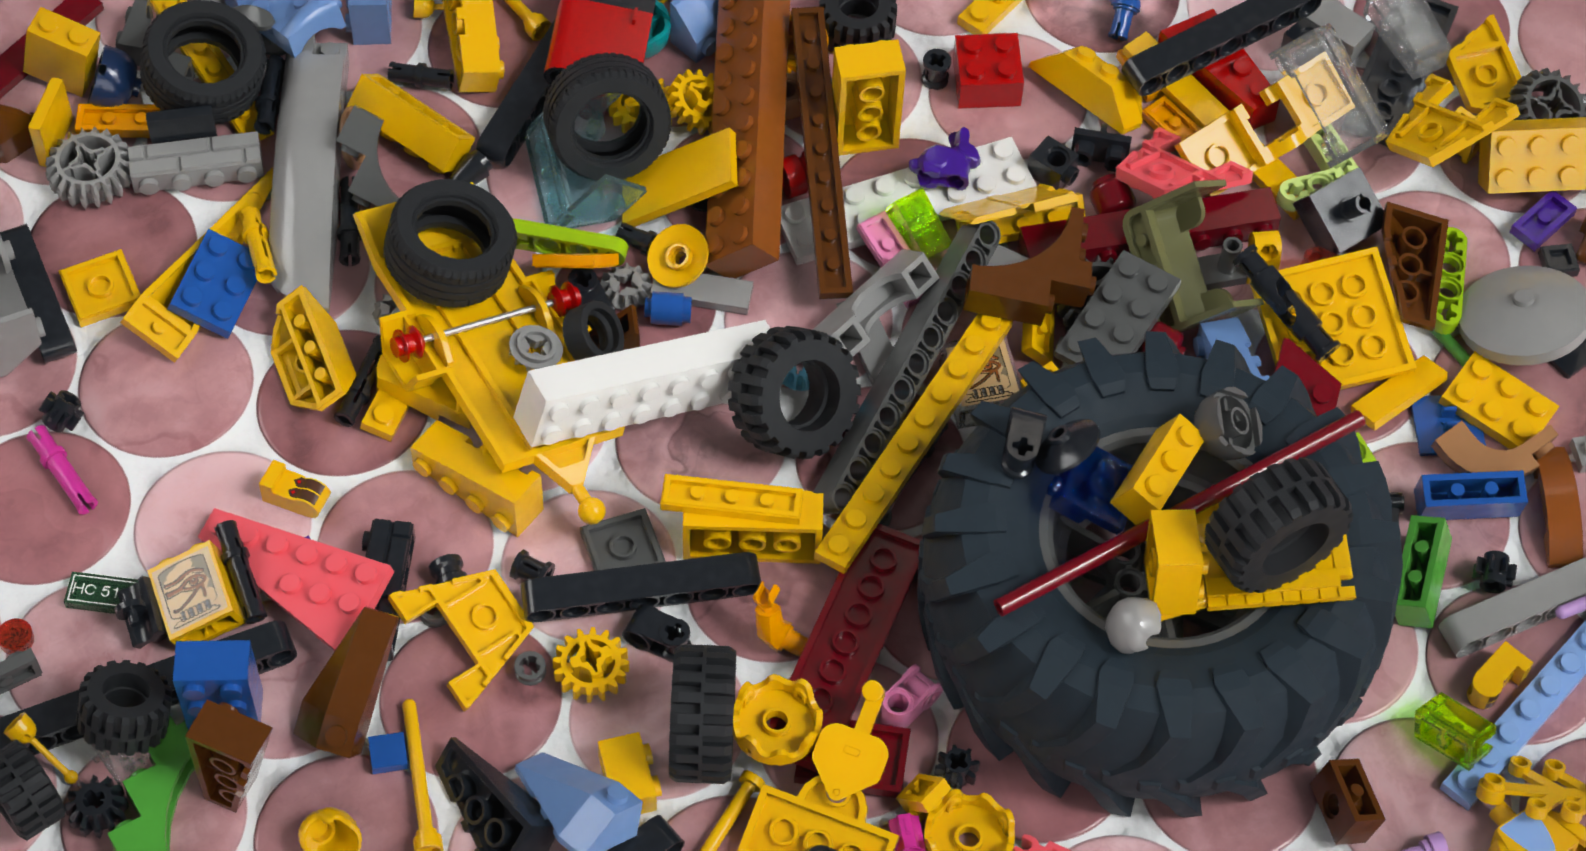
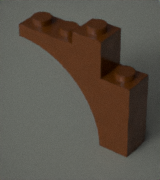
[963,207,1097,326]

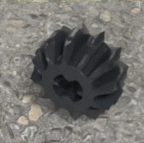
[65,775,129,839]

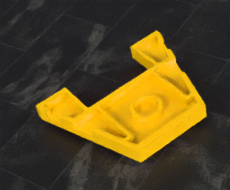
[1386,74,1520,168]
[388,569,534,712]

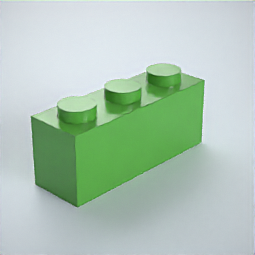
[1395,515,1452,628]

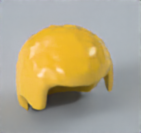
[298,807,362,851]

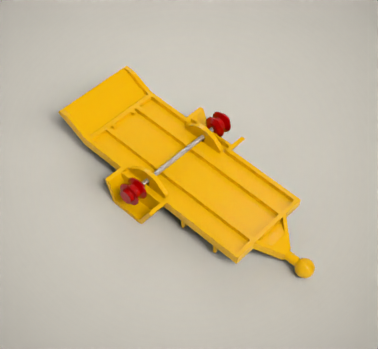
[353,182,625,525]

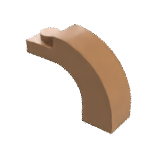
[1431,421,1559,477]

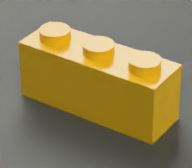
[1110,413,1204,525]

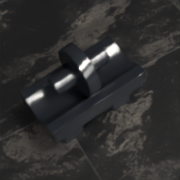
[1071,123,1132,172]
[114,576,168,649]

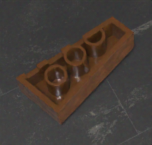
[185,699,273,813]

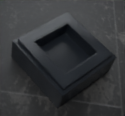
[1538,243,1580,277]

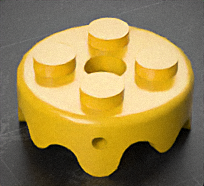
[733,674,823,766]
[924,789,1015,851]

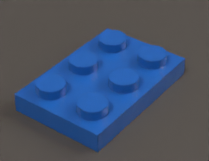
[167,229,257,339]

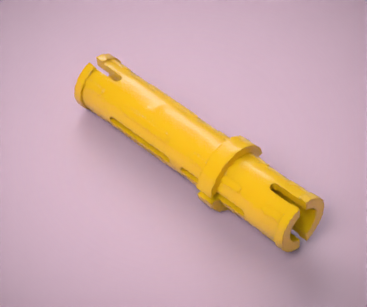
[239,206,277,283]

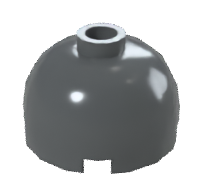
[1194,387,1262,461]

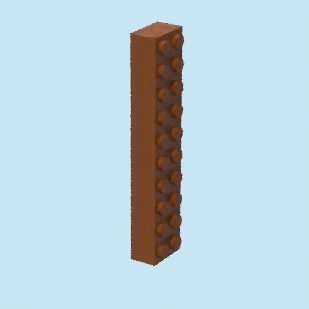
[705,0,790,279]

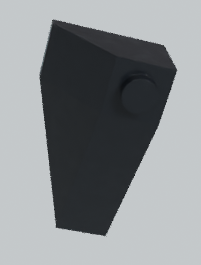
[435,737,555,851]

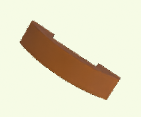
[1533,447,1583,568]

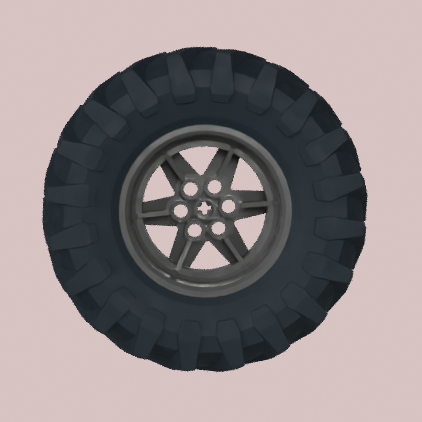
[917,331,1403,818]

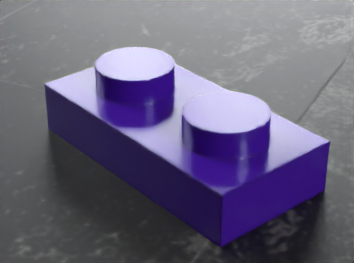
[1509,191,1577,252]

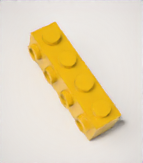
[346,74,475,174]

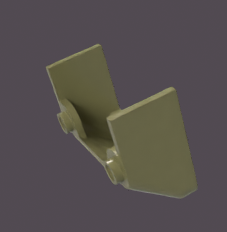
[1123,179,1264,332]

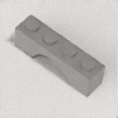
[812,249,939,357]

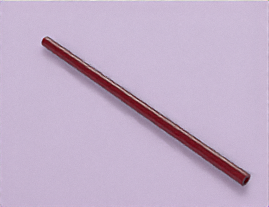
[994,410,1366,617]

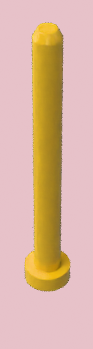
[699,770,765,851]

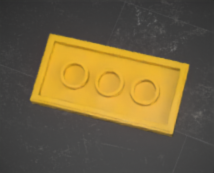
[621,127,738,227]

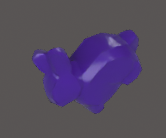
[909,127,981,191]

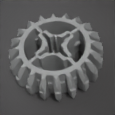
[45,126,131,210]

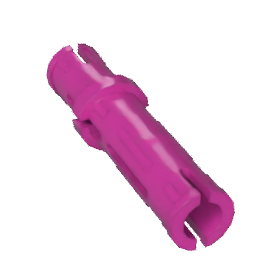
[26,425,98,515]

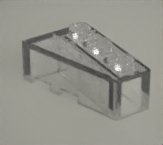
[1363,0,1451,80]

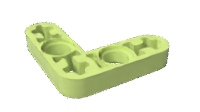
[1276,124,1358,212]

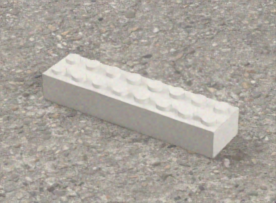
[513,320,770,448]

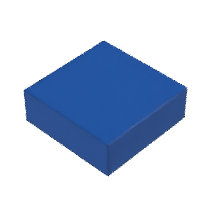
[368,732,409,774]

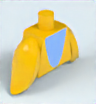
[1488,801,1586,851]

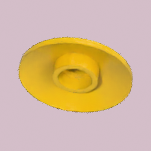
[647,224,709,288]

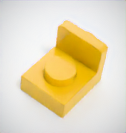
[896,773,951,823]

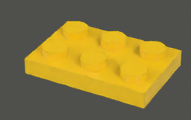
[1438,351,1559,449]

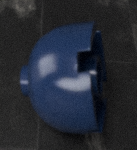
[87,45,142,107]

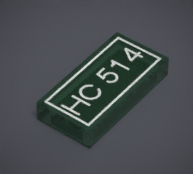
[64,571,137,614]

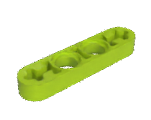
[513,219,629,266]
[1434,227,1467,335]

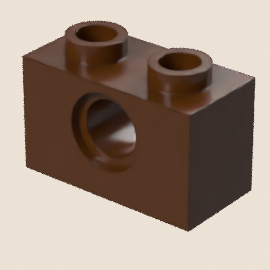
[1310,758,1386,845]

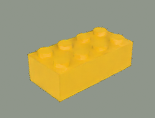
[832,39,906,156]
[1478,117,1586,194]
[683,490,824,564]

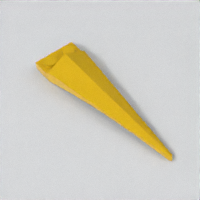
[120,167,273,363]

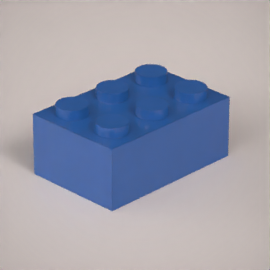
[173,640,263,730]

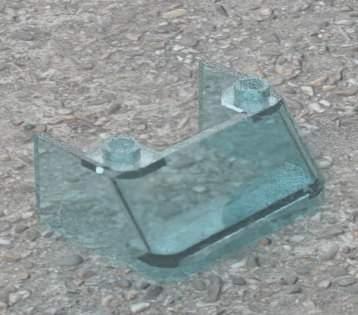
[525,93,647,229]

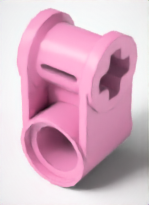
[880,664,943,728]

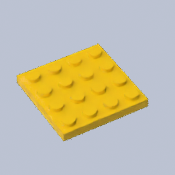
[1249,247,1417,390]

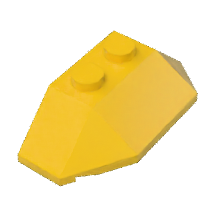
[1028,46,1142,134]
[270,285,357,412]

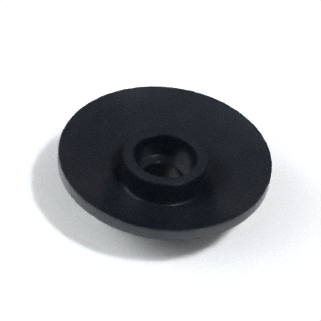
[1035,419,1101,475]

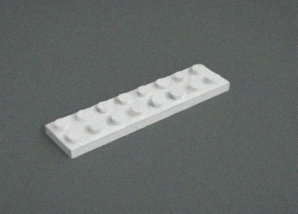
[781,137,1037,265]

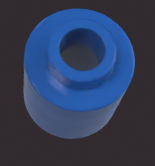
[644,291,692,326]

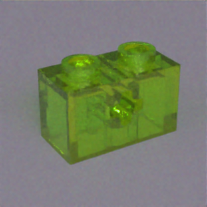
[885,188,952,260]

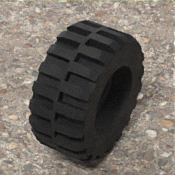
[728,326,861,460]
[1205,457,1353,593]
[669,644,736,784]

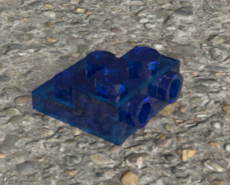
[1046,446,1133,535]

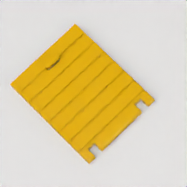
[1196,503,1357,611]

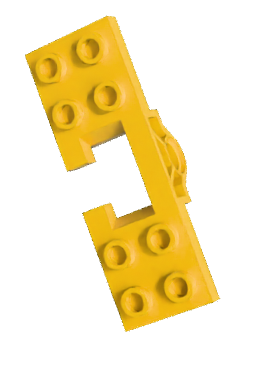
[1174,51,1358,197]

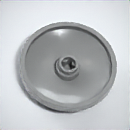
[1458,266,1586,365]

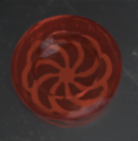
[0,618,34,655]

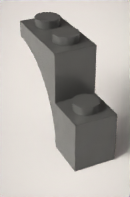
[115,0,195,81]
[336,105,399,208]

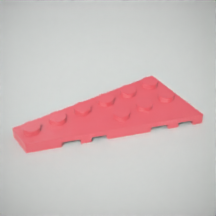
[198,508,394,651]

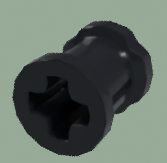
[921,49,951,90]
[510,549,555,581]

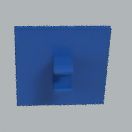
[1410,395,1486,456]

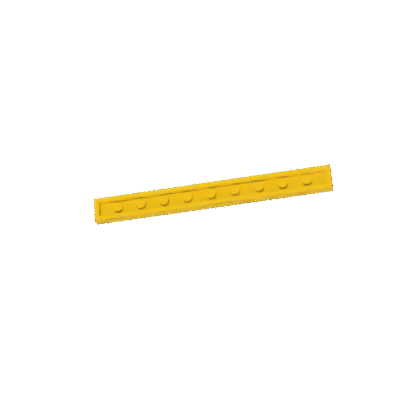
[814,313,1013,574]

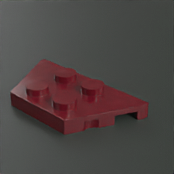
[1274,337,1342,416]

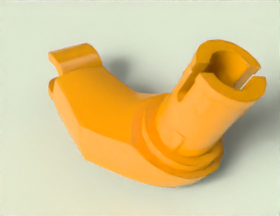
[753,581,808,657]

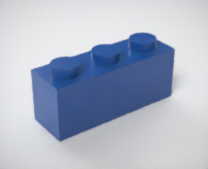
[1414,470,1528,520]

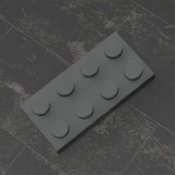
[1055,250,1181,365]

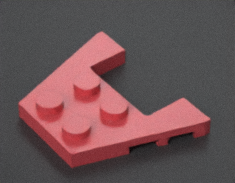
[1115,127,1253,199]

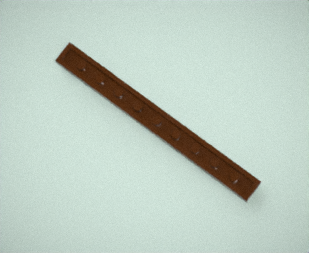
[791,7,853,299]

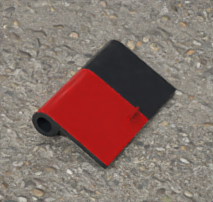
[543,0,656,84]

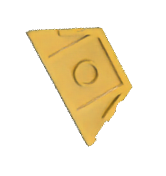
[1445,14,1521,115]

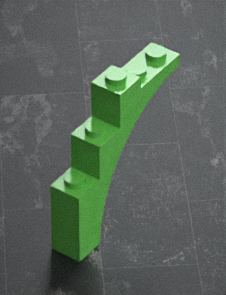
[107,715,195,851]

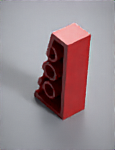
[1158,9,1280,130]

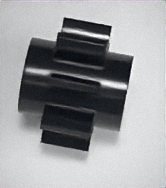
[39,390,84,432]
[1472,550,1517,593]
[934,744,980,790]

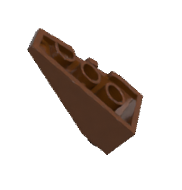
[1381,201,1449,331]
[293,606,399,759]

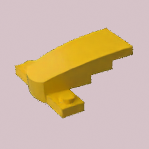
[360,345,471,442]

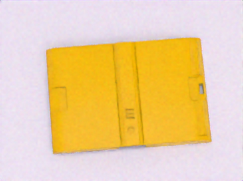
[939,183,1079,225]

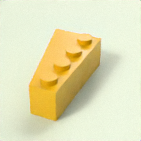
[442,0,505,92]
[410,420,544,538]

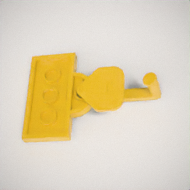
[737,680,900,851]

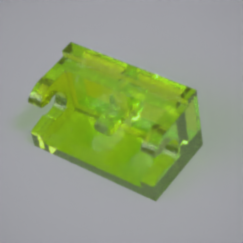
[1414,692,1497,771]

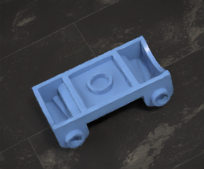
[225,0,346,58]

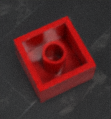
[953,33,1024,109]

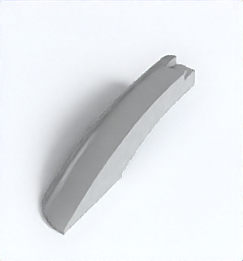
[269,34,349,313]

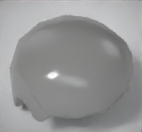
[1105,597,1161,654]

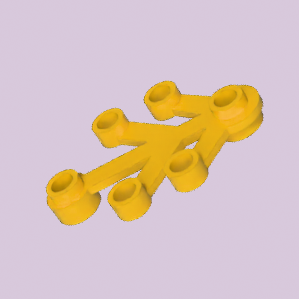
[1475,756,1586,823]

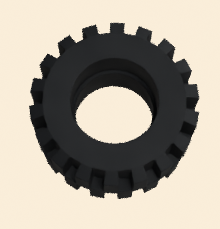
[819,0,897,52]
[76,660,172,756]
[0,740,65,841]

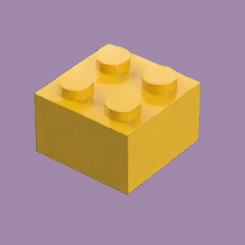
[1144,509,1209,615]

